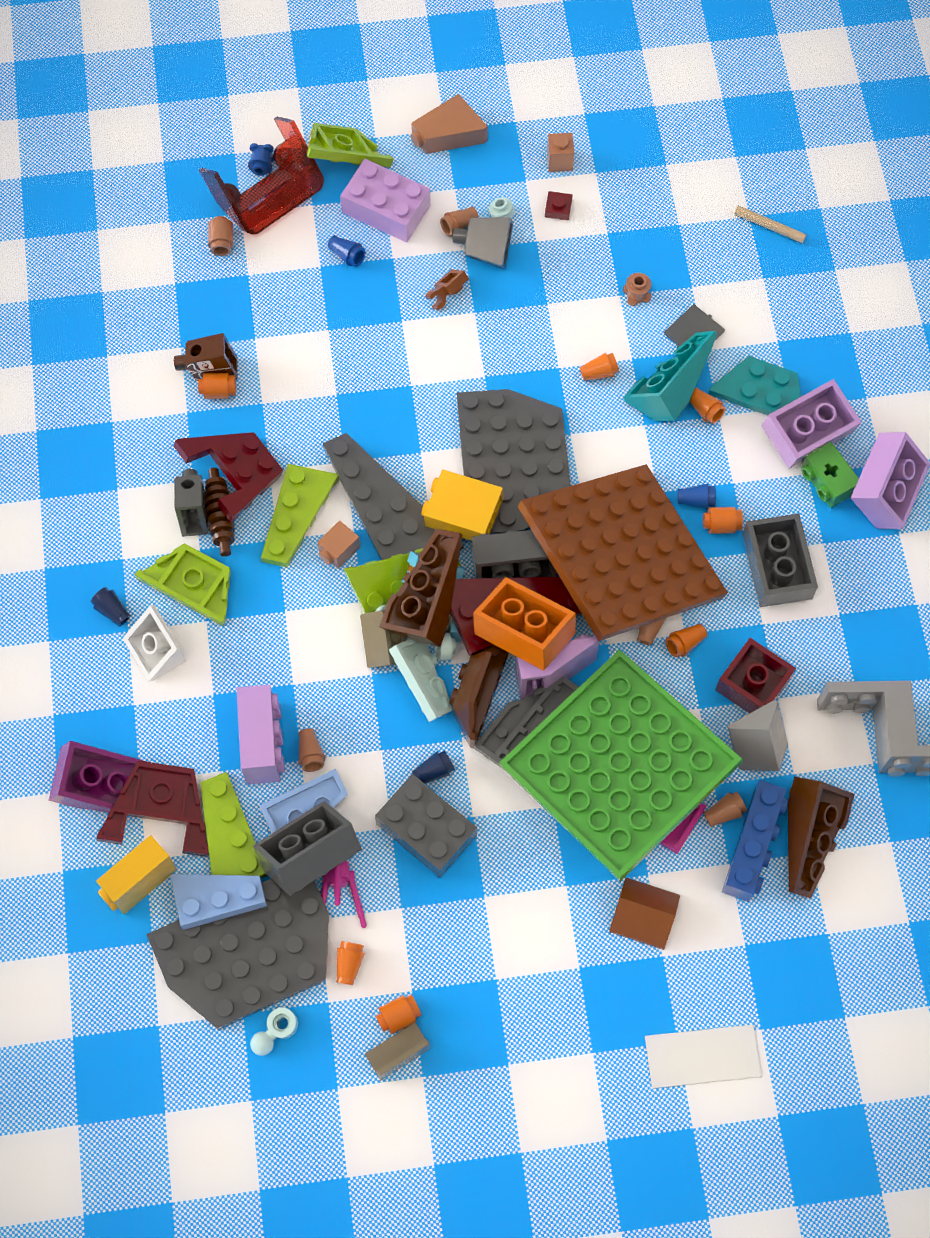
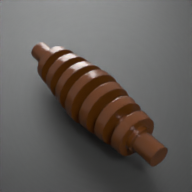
[205,467,235,557]

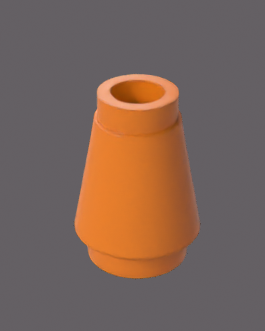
[579,352,619,381]
[689,388,726,424]
[665,624,707,658]
[336,941,365,985]

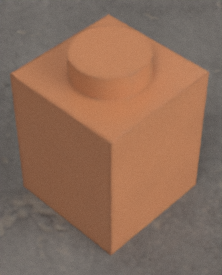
[547,133,574,172]
[317,520,360,569]

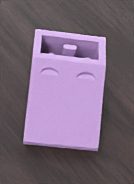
[515,635,599,699]

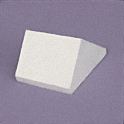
[123,605,186,682]

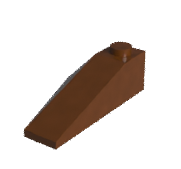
[379,529,463,647]
[787,776,855,898]

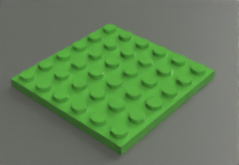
[499,649,742,882]

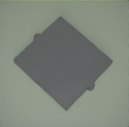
[664,304,725,348]

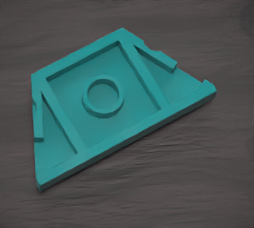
[709,356,801,416]

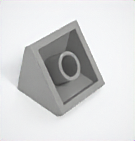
[727,700,788,771]

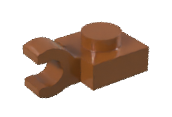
[425,269,469,310]

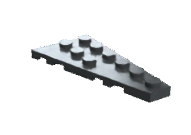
[323,433,464,560]

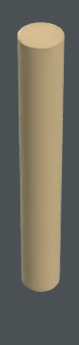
[734,205,807,244]

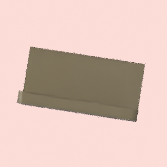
[360,610,406,668]
[365,1023,431,1081]

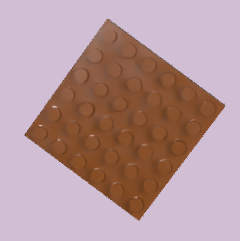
[517,464,728,642]

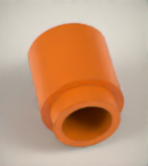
[198,373,236,399]
[703,507,743,534]
[376,994,422,1035]

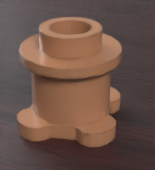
[623,273,651,306]

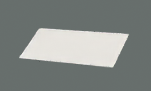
[645,1024,762,1088]

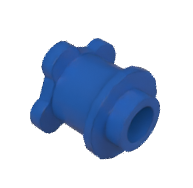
[248,143,276,176]

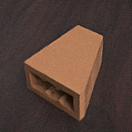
[410,94,488,154]

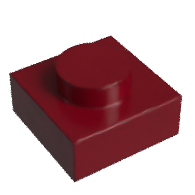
[545,191,573,221]

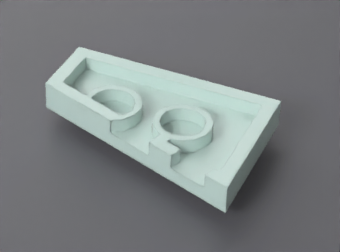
[389,639,452,722]

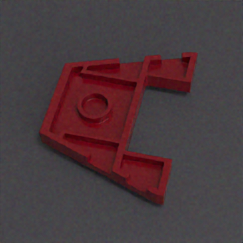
[173,432,283,523]
[96,761,209,857]

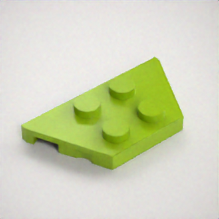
[307,123,394,167]
[134,543,231,626]

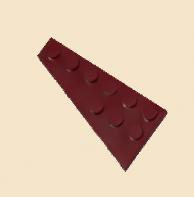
[450,577,582,656]

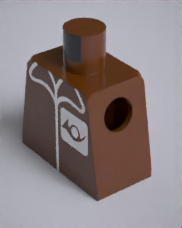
[173,333,238,381]

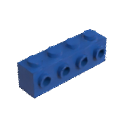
[721,780,788,902]

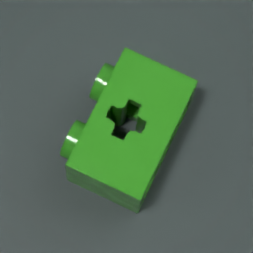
[801,442,859,508]

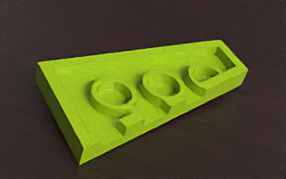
[261,464,339,568]
[343,548,462,613]
[200,772,268,878]

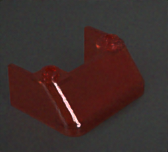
[199,116,324,235]

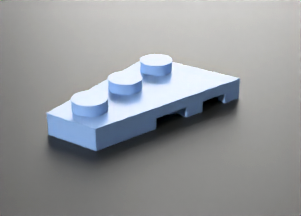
[259,768,348,833]
[170,874,267,930]

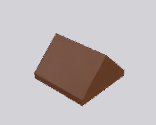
[609,877,680,950]

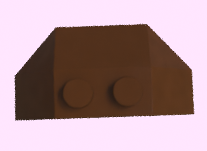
[449,645,509,749]

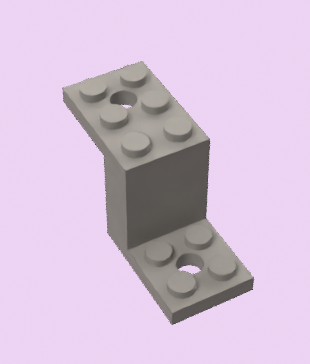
[817,681,930,777]

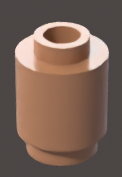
[208,216,233,256]

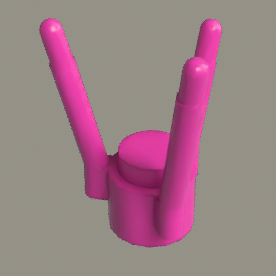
[321,861,367,928]

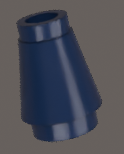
[90,587,131,627]
[412,750,455,784]

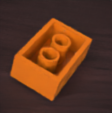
[473,577,576,671]

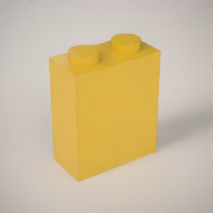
[421,469,504,541]
[96,835,178,915]

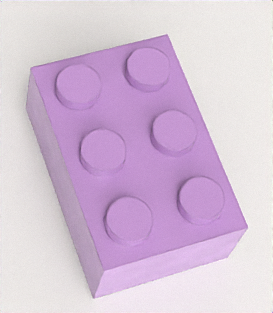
[340,159,431,243]
[761,379,862,469]
[851,432,930,529]
[236,685,285,785]

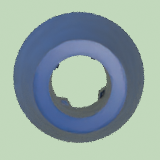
[328,235,366,267]
[678,483,716,509]

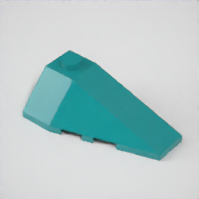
[623,331,718,422]

